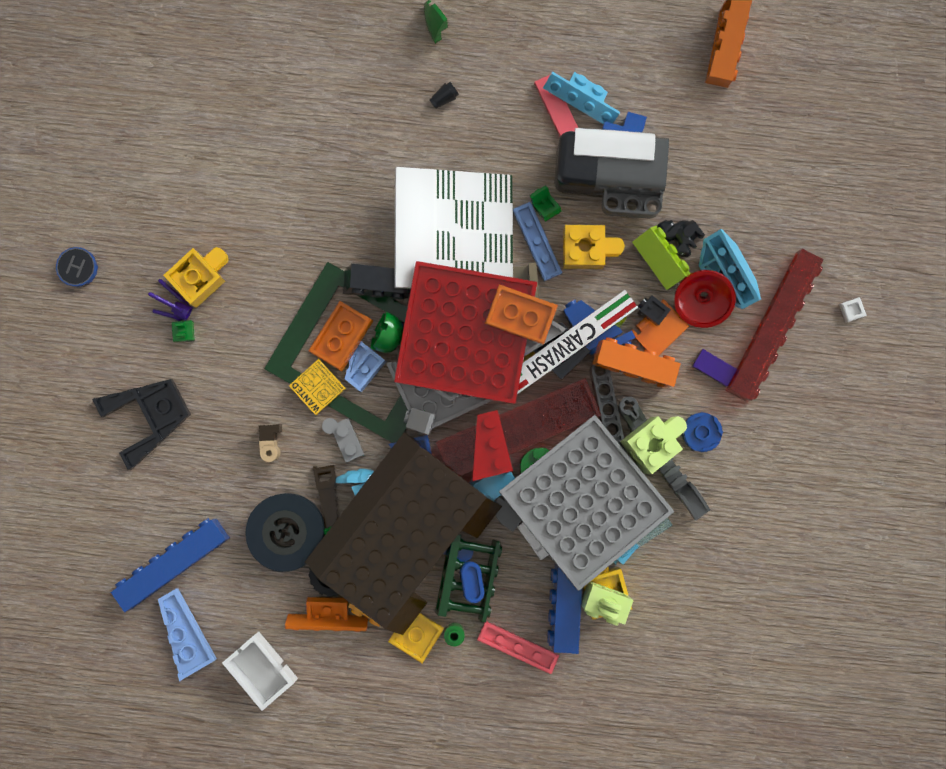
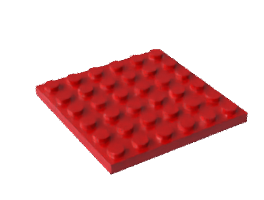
[394,261,537,404]

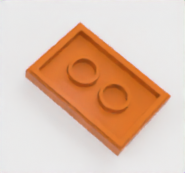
[485,285,558,345]
[308,301,373,371]

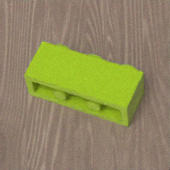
[632,226,691,290]

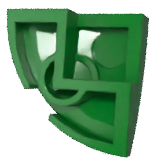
[424,0,448,44]

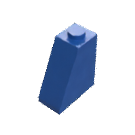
[563,300,622,351]

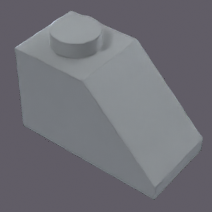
[404,408,436,435]

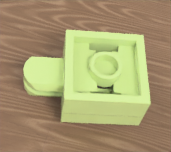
[620,416,687,474]
[581,581,633,626]

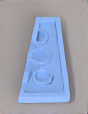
[158,588,217,681]

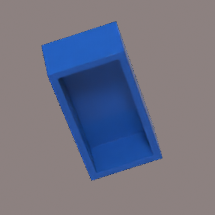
[547,564,582,654]

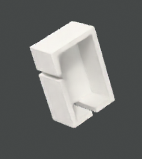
[222,632,298,711]

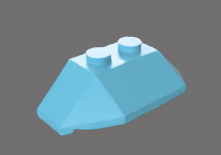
[699,229,761,309]

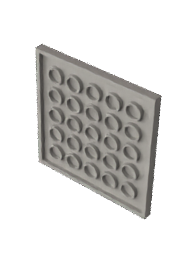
[499,415,675,591]

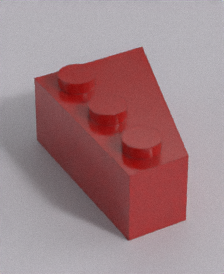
[472,410,513,481]

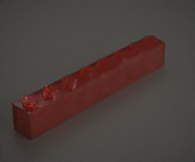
[725,248,824,402]

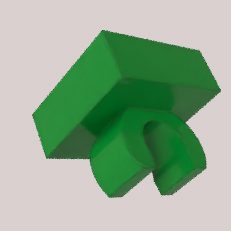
[172,320,195,343]

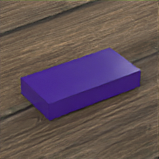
[692,349,737,387]

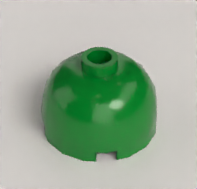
[370,312,404,353]

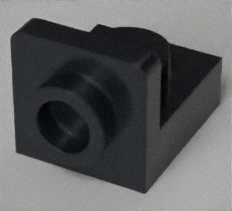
[637,295,671,326]

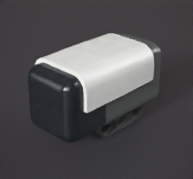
[554,128,669,219]

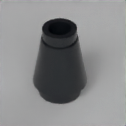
[429,82,459,109]

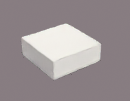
[839,297,867,323]

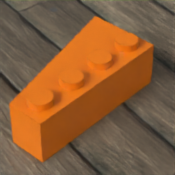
[705,0,752,88]
[592,337,681,388]

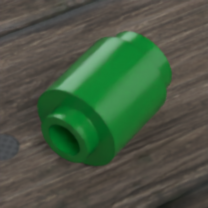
[444,623,465,647]

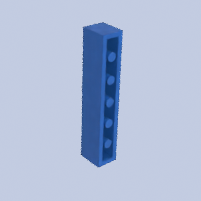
[111,518,230,612]

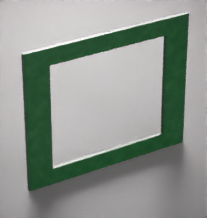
[264,262,408,443]

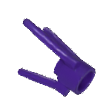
[148,279,193,321]

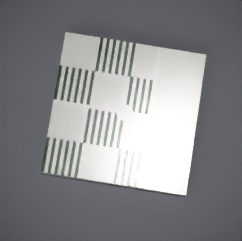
[394,167,513,289]

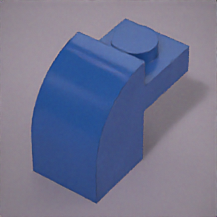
[602,112,647,133]

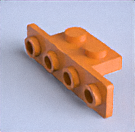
[285,597,369,632]

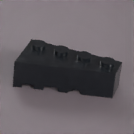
[343,263,411,300]

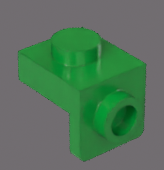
[530,185,562,222]

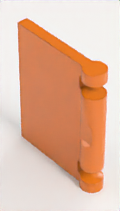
[629,299,689,356]

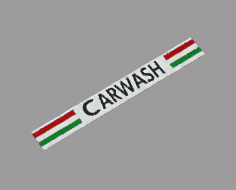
[505,290,638,403]

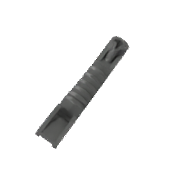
[618,397,710,521]

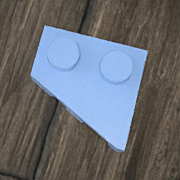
[345,341,386,392]

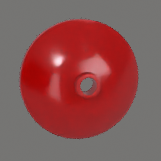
[674,270,736,328]

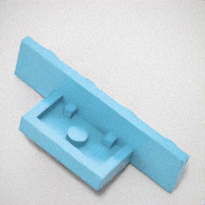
[543,71,620,124]

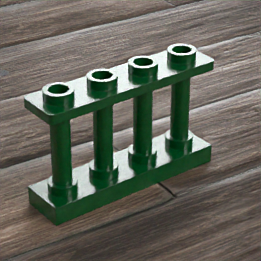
[435,534,502,623]

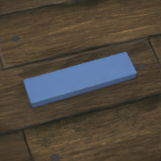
[513,202,562,282]

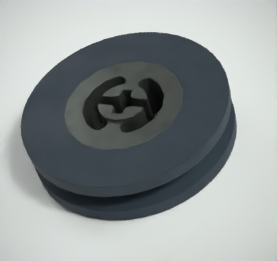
[245,493,325,572]

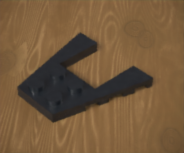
[92,379,191,470]

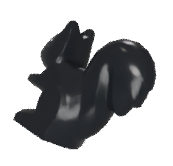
[657,220,705,257]

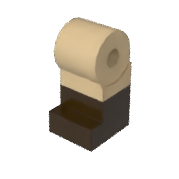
[259,424,282,462]

